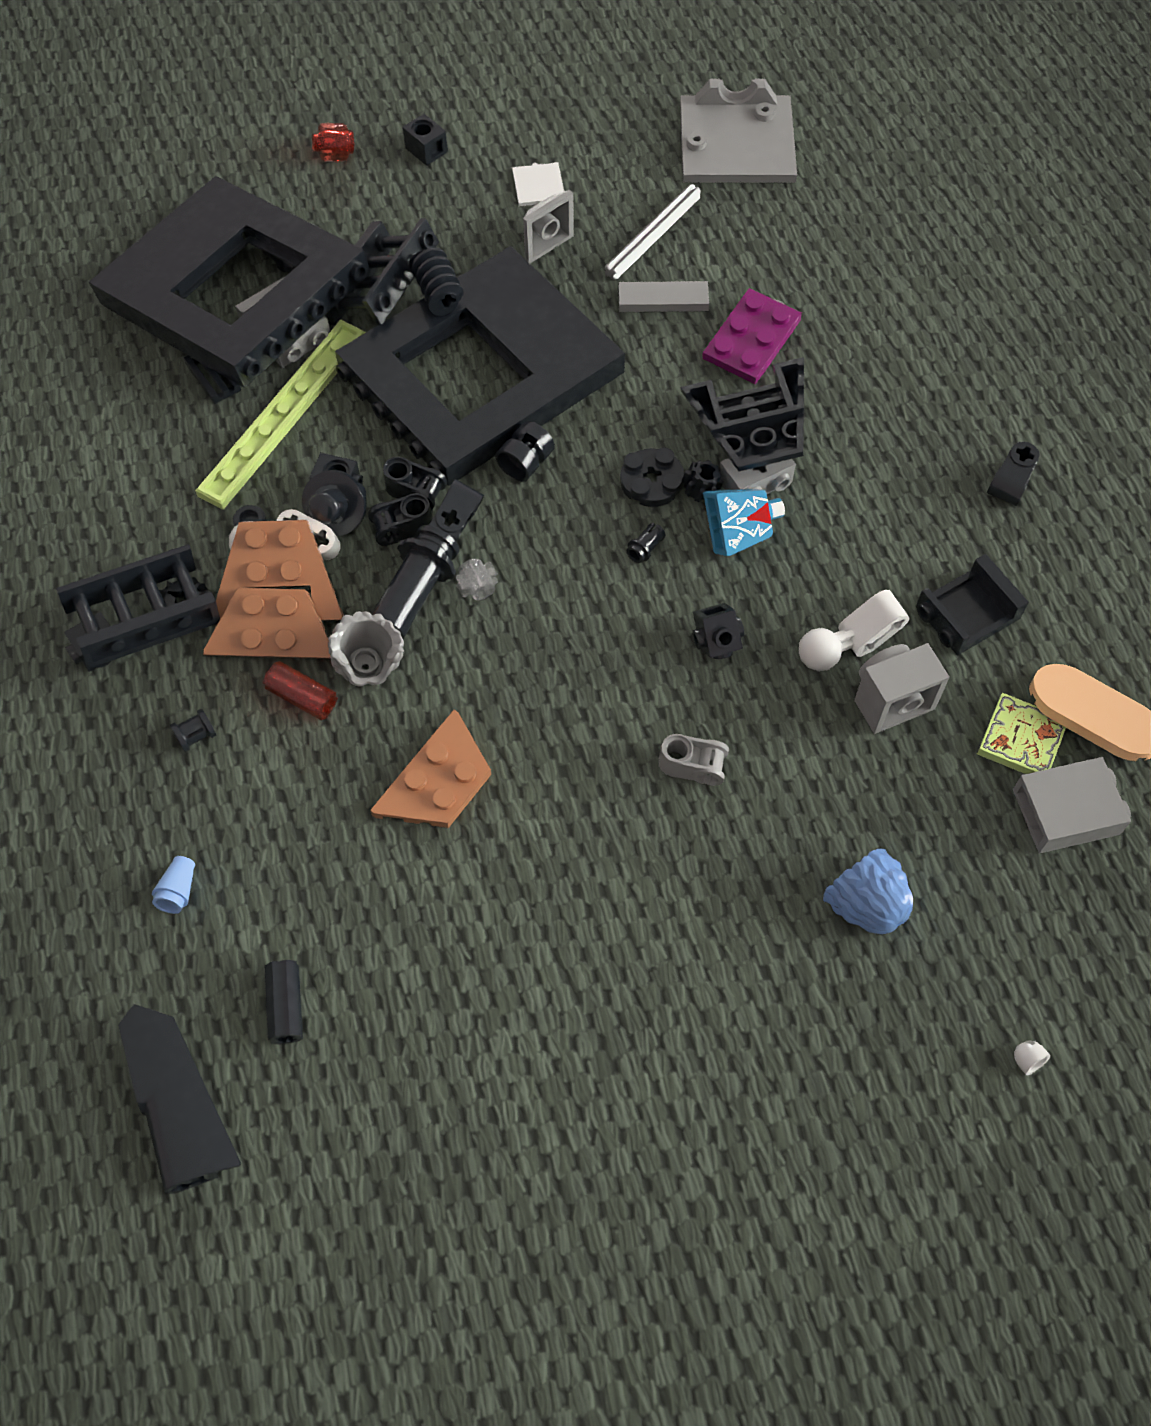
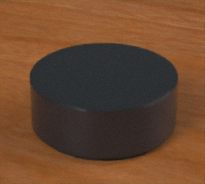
[233,505,267,526]

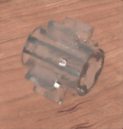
[455,559,498,600]

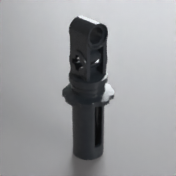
[371,479,484,639]

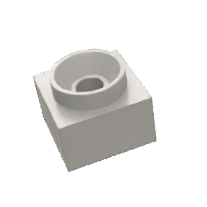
[854,643,950,734]

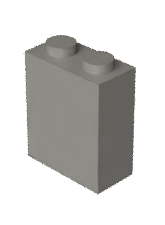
[1013,757,1131,854]

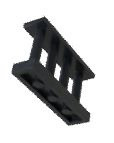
[325,218,439,325]
[56,544,220,669]

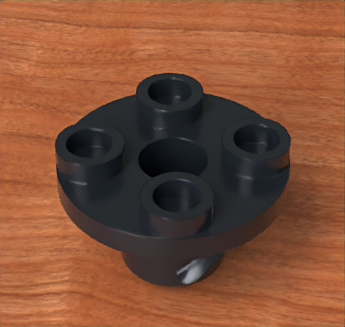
[302,470,367,536]

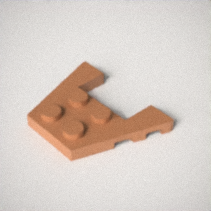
[215,520,344,625]

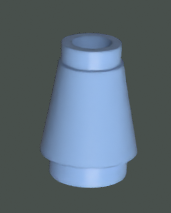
[152,856,195,914]

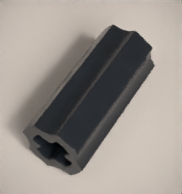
[264,960,303,1045]

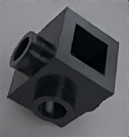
[692,603,744,659]

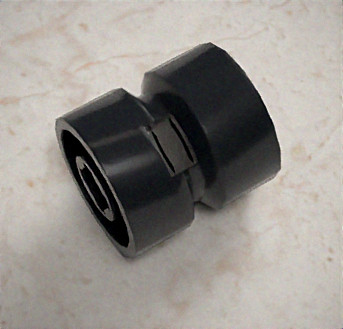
[495,421,555,482]

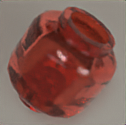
[312,123,354,162]

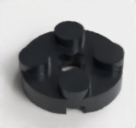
[620,448,684,507]

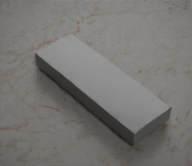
[619,281,709,312]

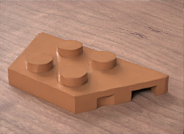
[203,588,331,659]
[370,710,491,828]

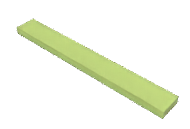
[195,320,366,510]

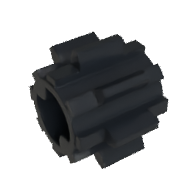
[681,460,724,502]

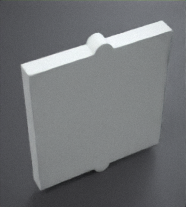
[512,162,564,206]

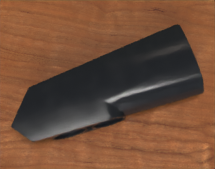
[118,1004,241,1194]

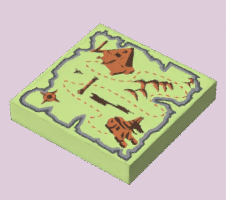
[977,693,1066,774]

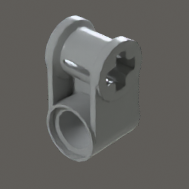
[659,734,729,786]

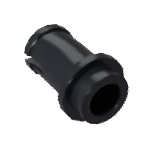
[626,523,666,563]

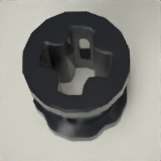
[170,708,217,752]

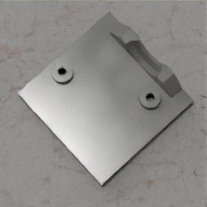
[680,79,797,183]

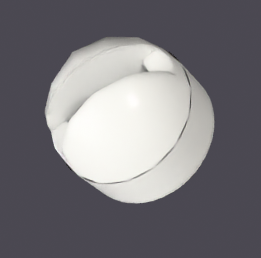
[1014,1041,1050,1076]

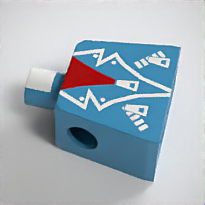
[703,489,785,556]

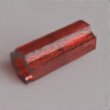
[263,661,338,720]

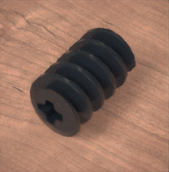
[409,247,464,316]

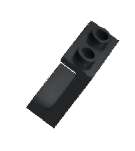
[916,554,1029,656]

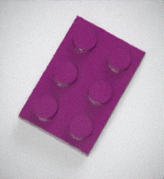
[702,288,802,384]

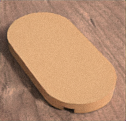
[1029,664,1151,761]

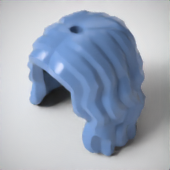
[823,848,913,934]

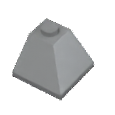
[523,190,574,263]

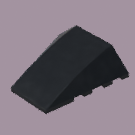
[681,357,804,472]

